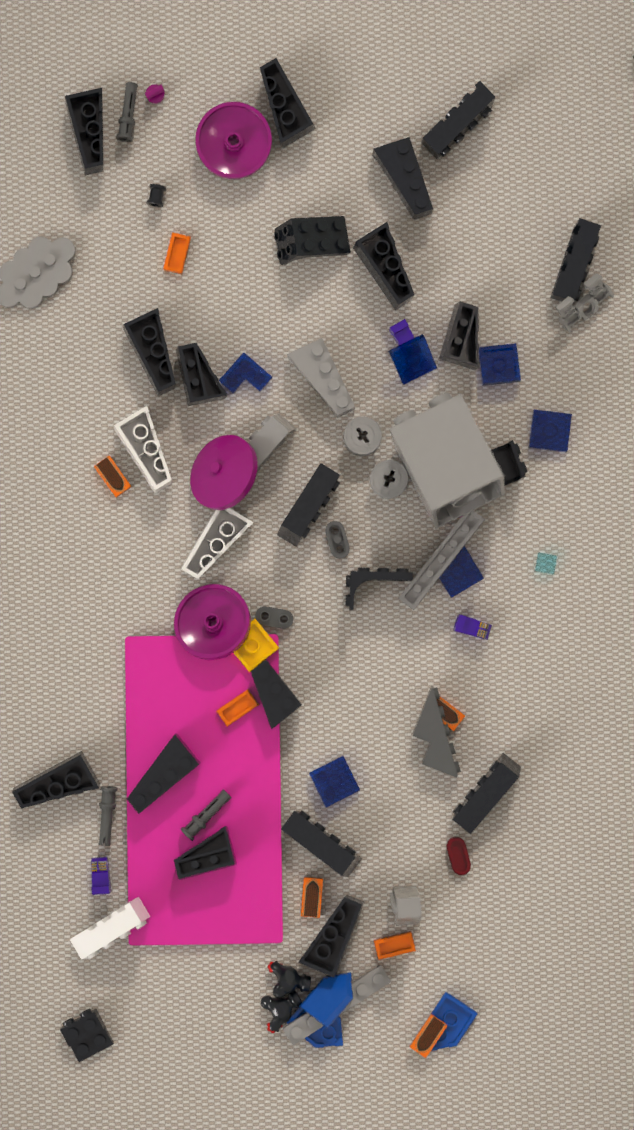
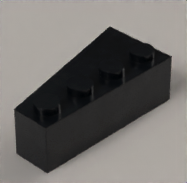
[260,58,316,148]
[422,80,495,159]
[65,88,103,176]
[372,137,433,220]
[550,218,601,304]
[353,222,414,311]
[123,308,176,397]
[277,463,340,547]
[127,733,200,814]
[12,751,100,809]
[452,753,521,834]
[281,810,362,877]
[298,895,364,977]

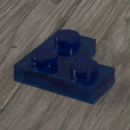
[219,352,273,394]

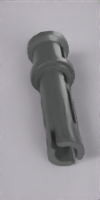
[116,82,138,142]
[98,786,118,846]
[181,789,232,841]

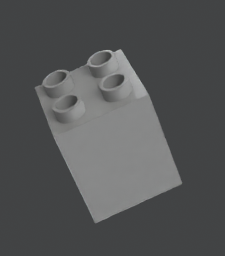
[390,392,505,529]

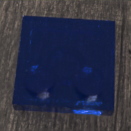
[388,334,437,385]
[478,343,521,386]
[529,409,572,452]
[439,546,484,598]
[309,756,360,808]

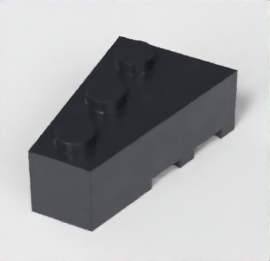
[439,301,480,370]
[176,343,227,406]
[251,659,302,729]
[174,826,237,880]

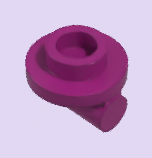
[144,84,165,104]

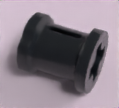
[146,184,166,207]

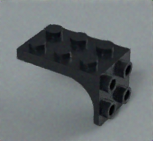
[274,216,351,265]
[491,440,527,486]
[345,568,413,611]

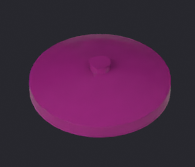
[195,102,272,180]
[190,435,258,510]
[174,584,251,660]

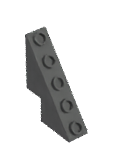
[413,686,461,778]

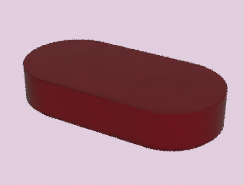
[446,836,471,875]

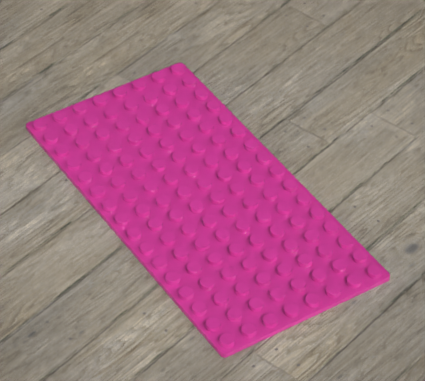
[125,634,283,946]

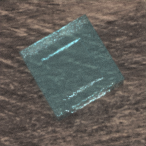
[535,552,557,575]

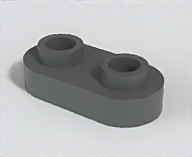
[325,521,350,559]
[255,606,294,629]

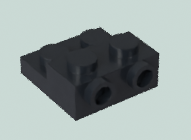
[60,1008,114,1062]

